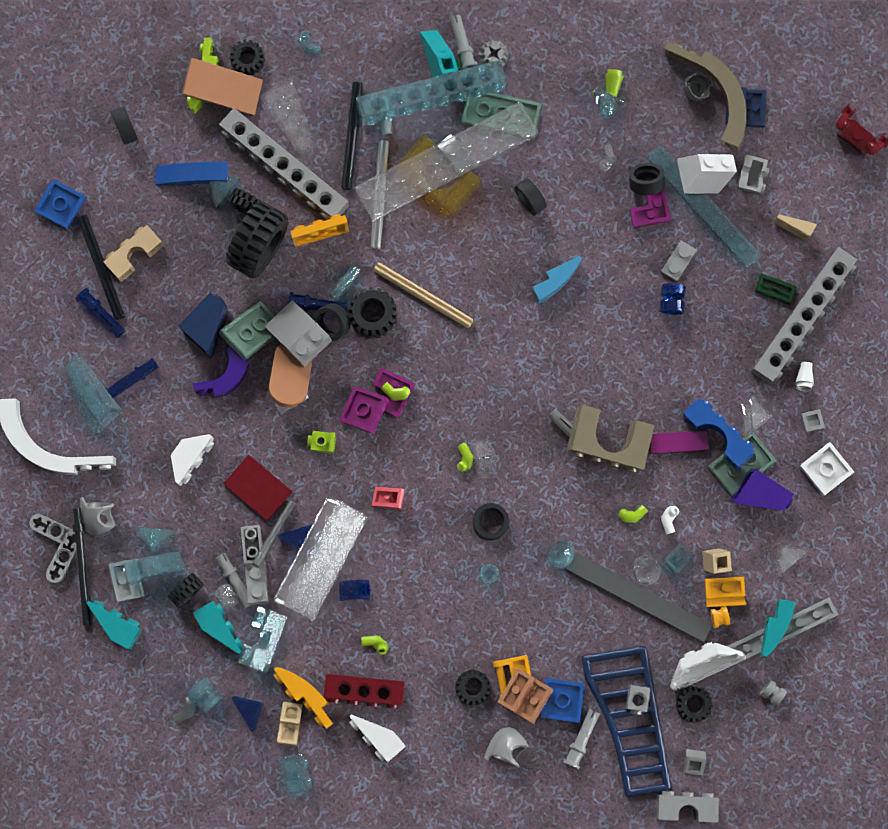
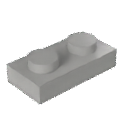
[660,240,697,282]

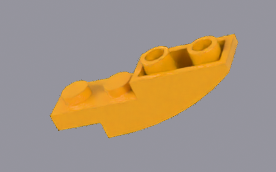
[274,667,333,729]

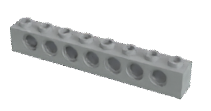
[219,108,349,220]
[751,247,857,384]

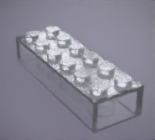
[274,496,368,621]

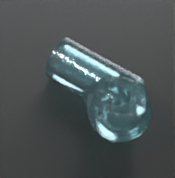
[299,30,322,55]

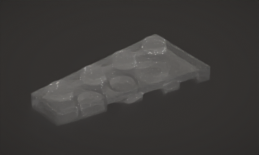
[259,77,316,158]

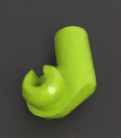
[381,382,410,401]
[457,443,474,472]
[361,635,388,655]

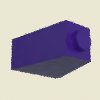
[731,469,794,510]

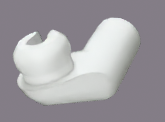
[661,506,679,535]

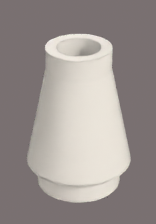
[795,362,814,391]

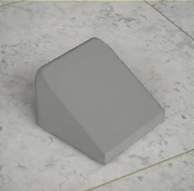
[683,749,706,776]

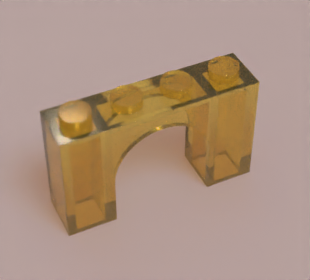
[395,134,482,218]

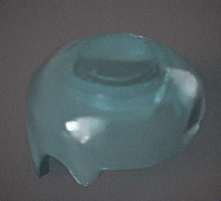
[547,539,575,569]

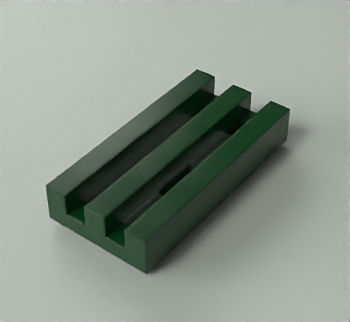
[754,273,797,305]

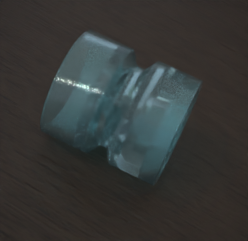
[187,677,224,714]

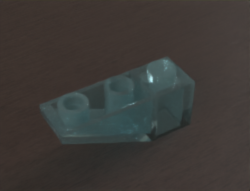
[123,551,185,586]

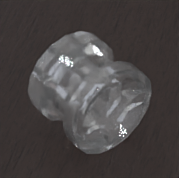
[214,584,239,609]

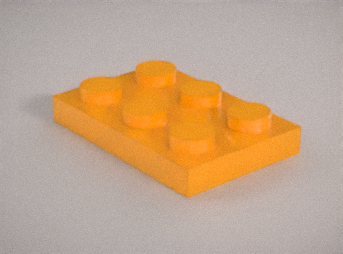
[290,214,349,247]

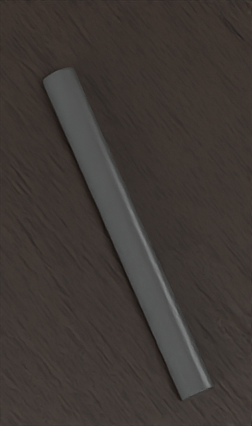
[252,501,296,568]

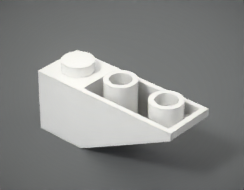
[349,715,406,762]

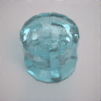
[479,564,499,584]

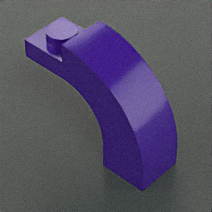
[193,347,249,398]

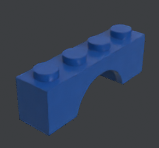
[682,398,755,471]

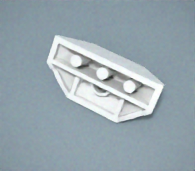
[670,642,746,692]

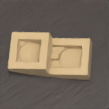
[277,702,303,746]

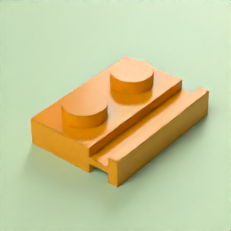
[704,577,746,607]

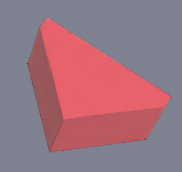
[372,487,405,511]

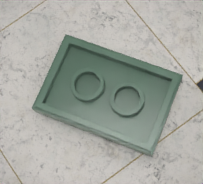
[219,301,275,361]
[707,431,777,497]

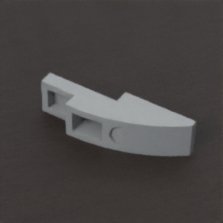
[241,525,269,605]

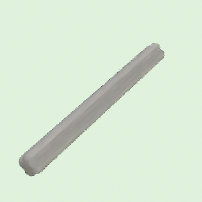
[371,140,389,250]

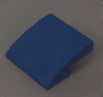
[725,87,767,128]

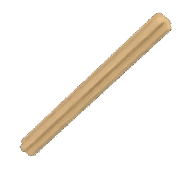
[374,263,473,328]

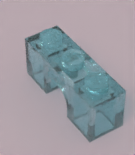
[238,607,287,673]

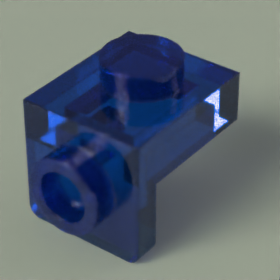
[339,580,371,601]

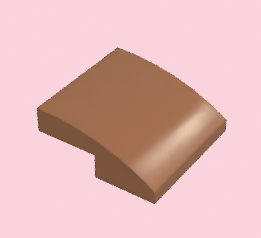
[498,668,553,724]

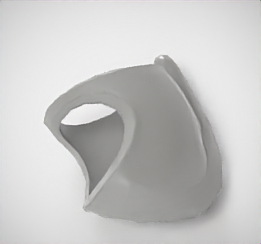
[80,497,115,536]
[484,727,528,768]

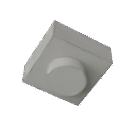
[800,409,825,433]

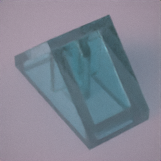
[211,175,241,211]
[135,527,177,553]
[659,543,694,577]

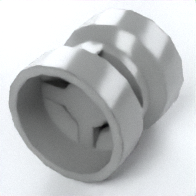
[759,679,787,707]

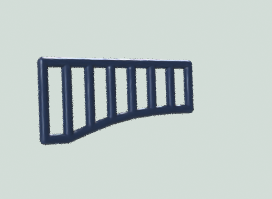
[582,646,671,797]

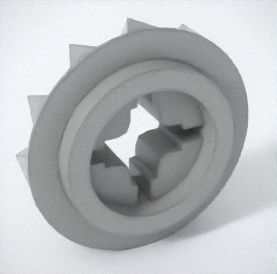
[479,39,509,69]

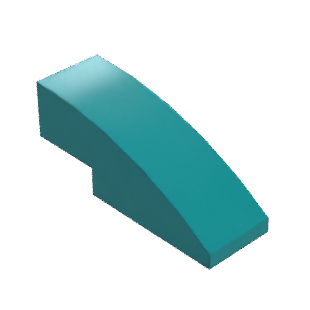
[760,599,795,658]

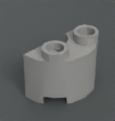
[737,154,770,195]

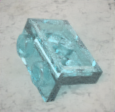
[280,754,313,798]

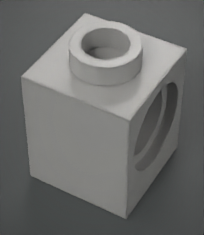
[625,685,651,715]

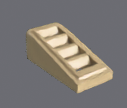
[774,214,817,241]

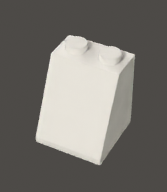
[677,154,737,194]

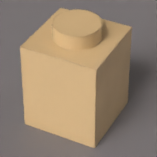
[702,548,732,574]

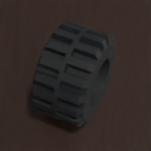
[349,287,397,339]

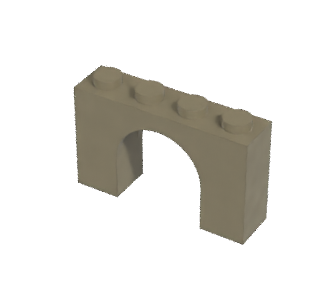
[566,405,654,473]

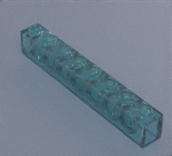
[356,60,507,126]

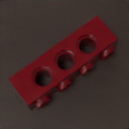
[324,674,405,709]

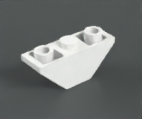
[171,434,214,486]

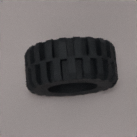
[226,202,289,278]

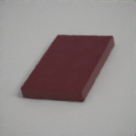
[223,455,293,521]

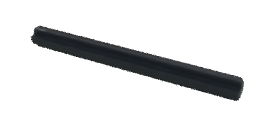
[341,82,363,190]
[77,215,125,320]

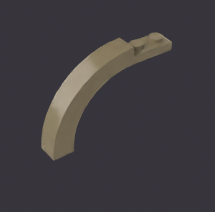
[665,42,746,153]

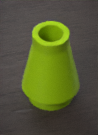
[605,69,624,98]

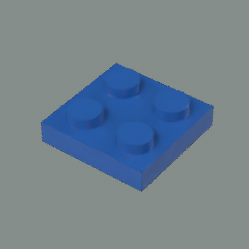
[34,179,87,230]
[540,678,585,723]

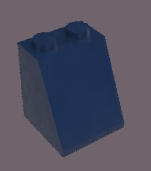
[178,293,228,359]

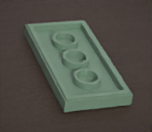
[461,87,542,140]

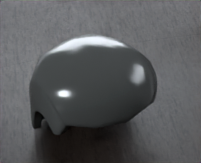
[683,74,712,102]

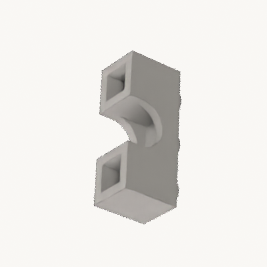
[656,791,719,823]

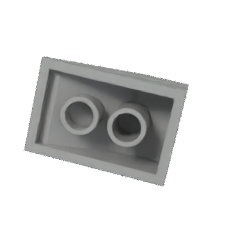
[265,300,332,367]

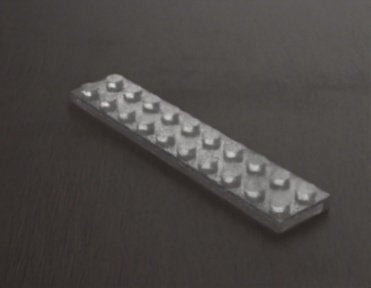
[354,101,539,222]

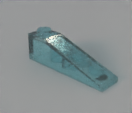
[64,353,122,436]

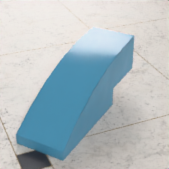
[532,256,581,304]

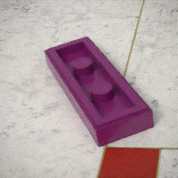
[650,431,709,454]

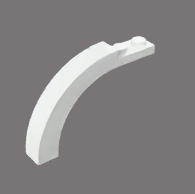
[0,399,116,475]

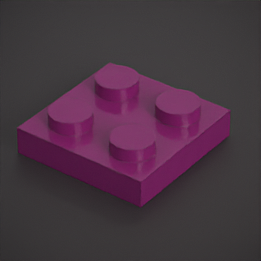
[339,386,389,434]

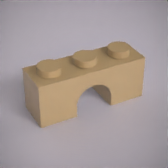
[104,225,164,282]

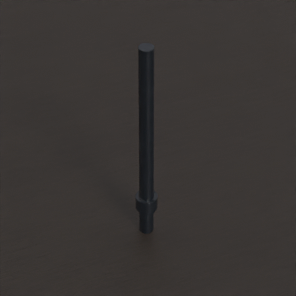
[72,508,91,625]

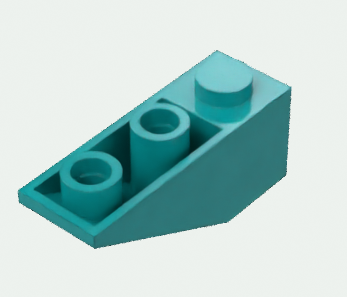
[419,30,459,83]
[87,600,142,650]
[193,601,244,655]

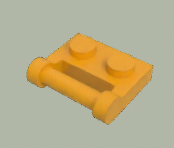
[492,655,531,697]

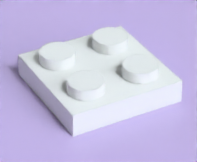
[799,442,854,496]

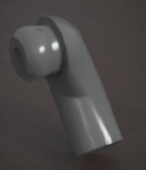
[173,696,196,724]

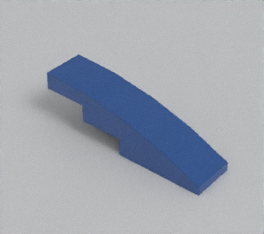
[155,162,228,186]

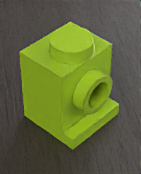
[307,431,336,454]

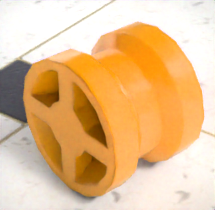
[710,606,730,628]

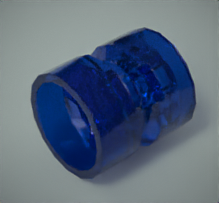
[659,283,686,315]

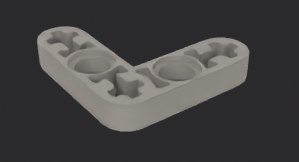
[29,514,77,584]

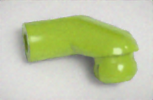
[618,505,648,523]

